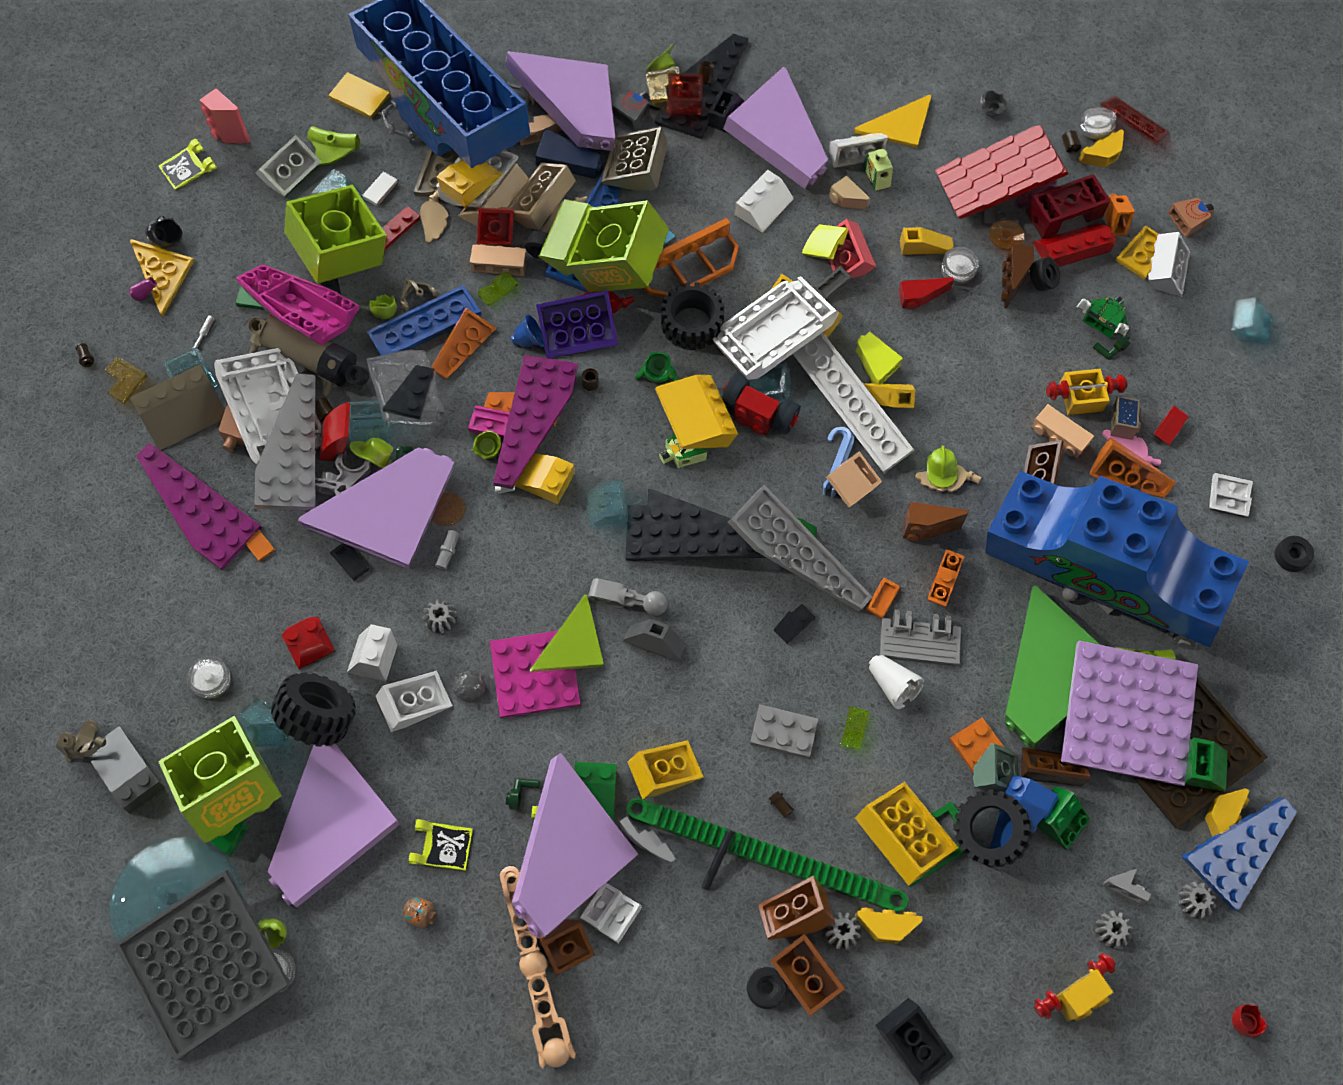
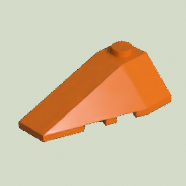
[1089,438,1176,498]

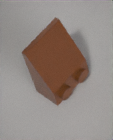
[903,502,969,542]
[758,876,835,940]

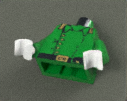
[1077,296,1129,339]

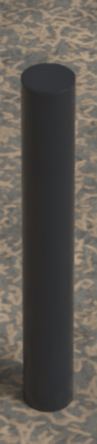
[701,829,735,890]

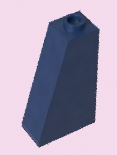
[536,129,603,179]

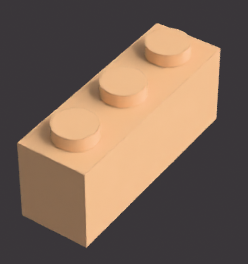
[470,244,527,276]
[1031,404,1094,459]

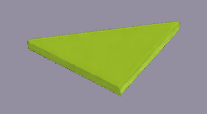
[530,595,604,672]

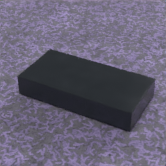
[330,543,369,581]

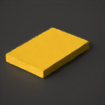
[328,72,390,119]
[1115,225,1158,280]

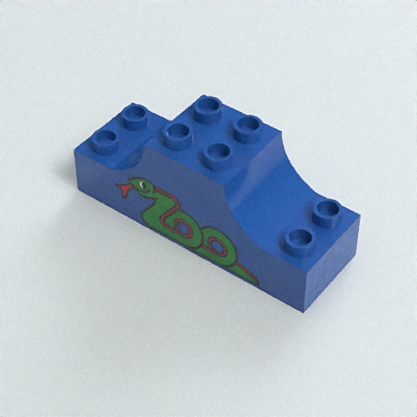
[348,0,530,168]
[985,471,1249,648]

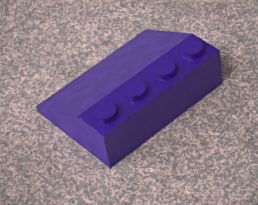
[536,290,618,358]

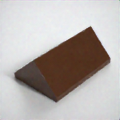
[1024,440,1064,485]
[1021,748,1090,787]

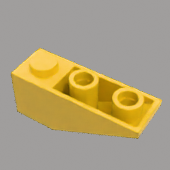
[900,227,954,255]
[863,383,915,408]

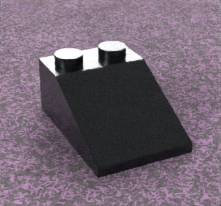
[875,998,954,1085]

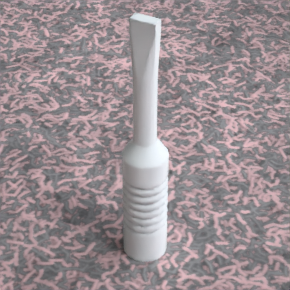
[191,316,215,354]

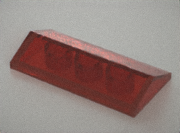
[1100,96,1169,145]

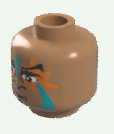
[402,897,437,929]

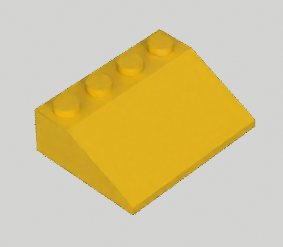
[655,375,738,449]
[855,782,959,886]

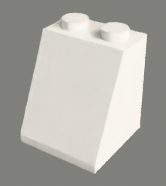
[347,624,397,682]

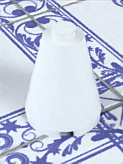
[869,655,924,709]

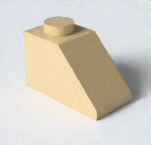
[829,176,870,209]

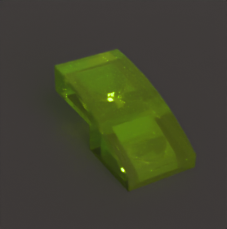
[477,271,518,306]
[840,706,869,750]

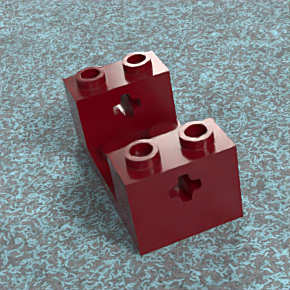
[1026,174,1111,239]

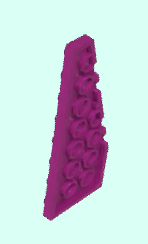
[493,355,578,489]
[136,443,262,570]

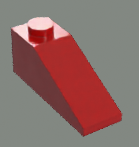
[898,277,954,309]

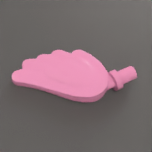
[1102,430,1161,467]

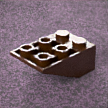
[1001,244,1034,308]

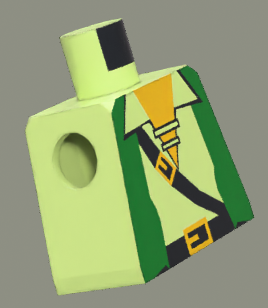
[862,149,893,191]
[659,434,707,468]

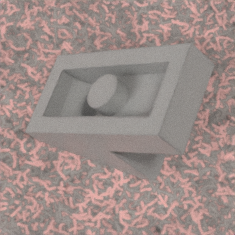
[1103,869,1151,905]

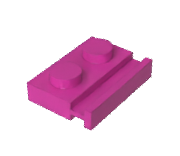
[468,405,510,439]

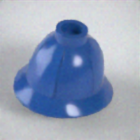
[511,315,544,348]

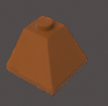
[539,919,595,975]

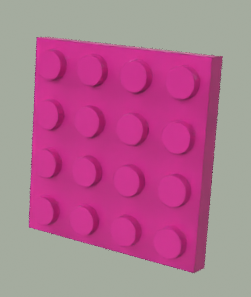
[490,631,580,718]

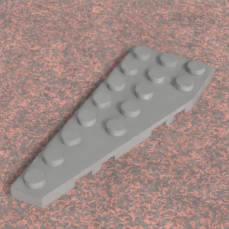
[254,374,315,510]
[728,485,872,611]

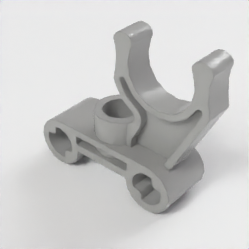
[315,450,372,496]

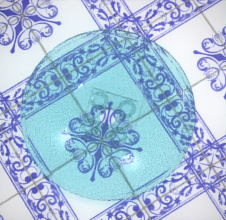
[109,838,240,942]

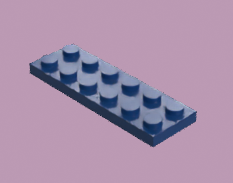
[367,285,481,362]

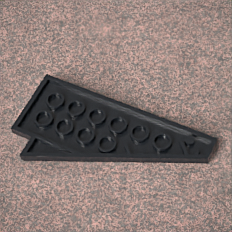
[648,33,749,139]
[625,489,767,561]

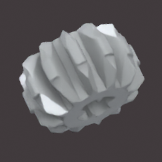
[423,599,457,634]
[1178,881,1217,919]
[1095,911,1133,949]
[825,912,861,950]

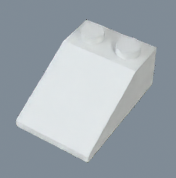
[376,671,452,732]

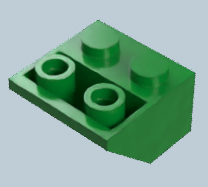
[1185,738,1228,792]
[1037,786,1090,850]

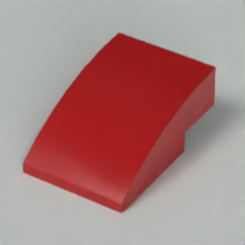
[319,402,350,461]

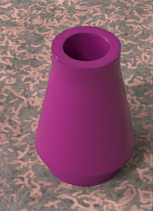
[129,277,157,301]

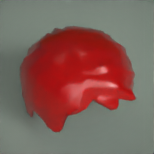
[1231,1004,1268,1038]

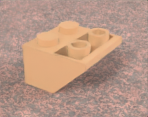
[826,451,882,507]

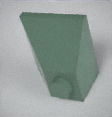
[973,743,1017,792]

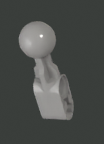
[588,578,668,616]

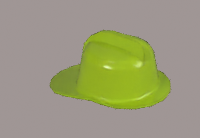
[646,44,675,78]
[349,438,393,468]
[927,445,958,488]

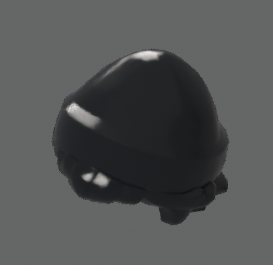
[146,216,183,249]

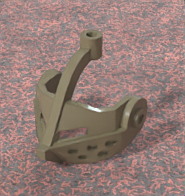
[400,277,439,313]
[56,720,107,762]

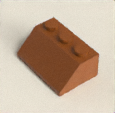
[770,934,847,1016]

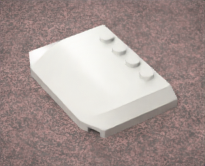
[713,277,838,380]
[214,348,321,464]

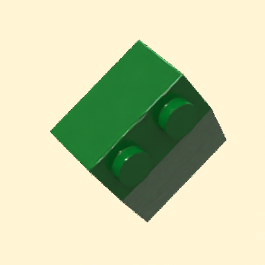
[574,762,617,822]

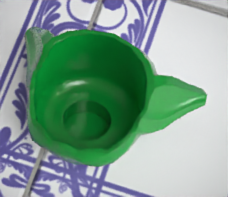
[635,352,679,383]

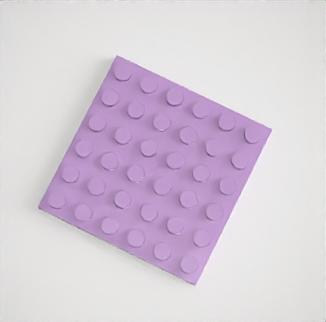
[1061,641,1198,786]

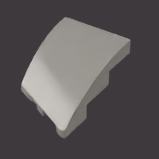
[620,817,676,862]

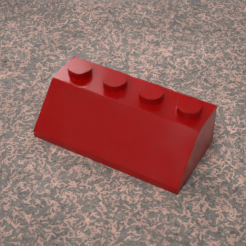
[1033,223,1116,267]

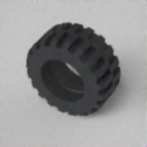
[271,672,356,747]

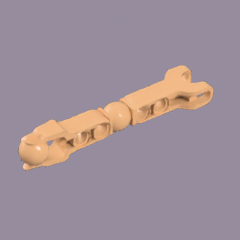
[500,866,576,1070]

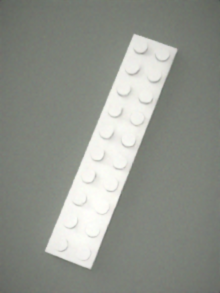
[793,332,914,473]

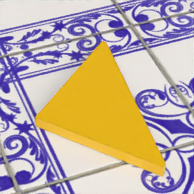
[854,95,931,148]
[130,239,194,316]

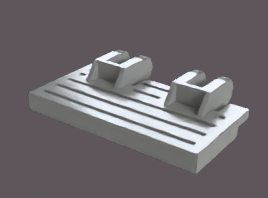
[879,610,961,666]

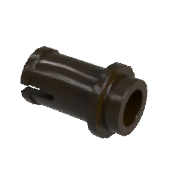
[75,343,94,367]
[769,791,794,818]

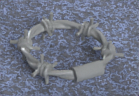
[378,100,417,141]

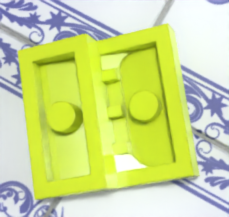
[802,224,849,260]

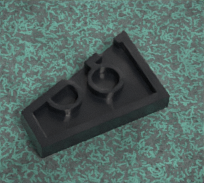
[383,365,435,420]

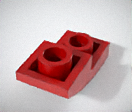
[1153,405,1189,445]

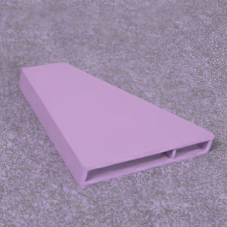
[505,51,615,151]
[723,67,828,189]
[298,447,454,569]
[268,744,400,907]
[512,753,638,939]

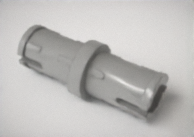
[435,530,460,570]

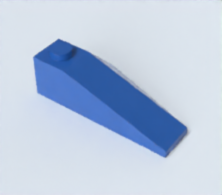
[990,775,1059,849]

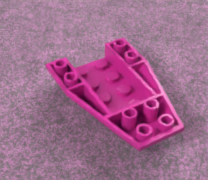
[236,264,360,345]

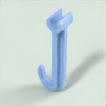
[823,427,855,498]

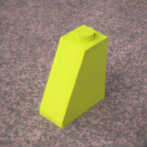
[856,332,903,384]

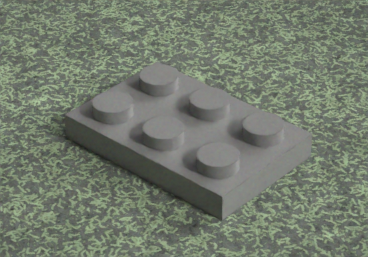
[750,704,818,759]

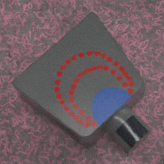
[611,90,650,130]

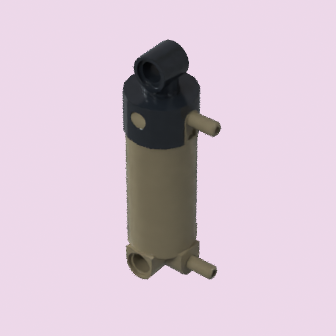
[248,315,369,397]

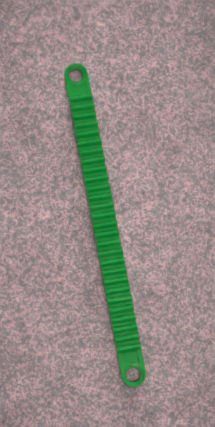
[627,798,908,913]

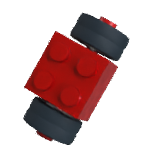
[722,374,801,436]

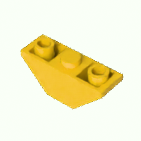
[1079,129,1124,168]
[1205,788,1250,837]
[855,908,922,944]

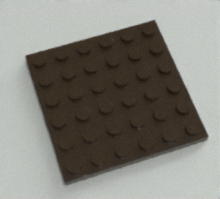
[1132,678,1268,829]

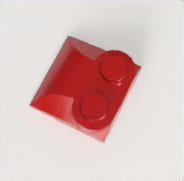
[476,207,514,245]
[281,616,335,669]

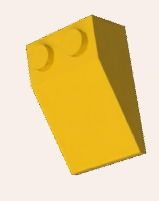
[436,160,502,208]
[515,453,575,504]
[628,740,703,799]

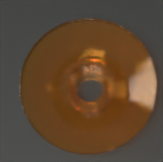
[989,220,1024,250]
[431,492,466,526]

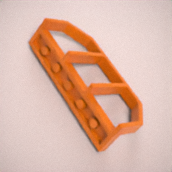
[643,218,739,299]

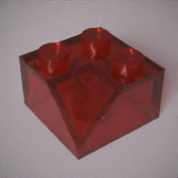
[667,73,703,115]

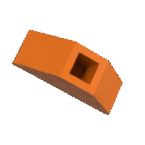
[927,549,965,608]

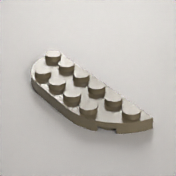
[414,148,459,196]

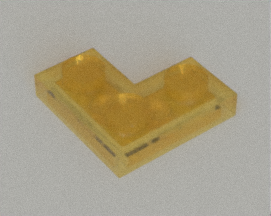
[645,67,681,104]
[105,357,148,404]

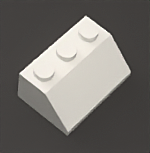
[828,133,888,168]
[256,135,321,196]
[735,170,794,233]
[1148,232,1190,297]

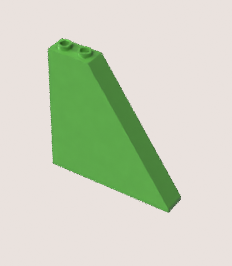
[1005,585,1100,750]

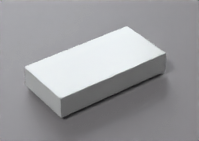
[362,172,398,206]

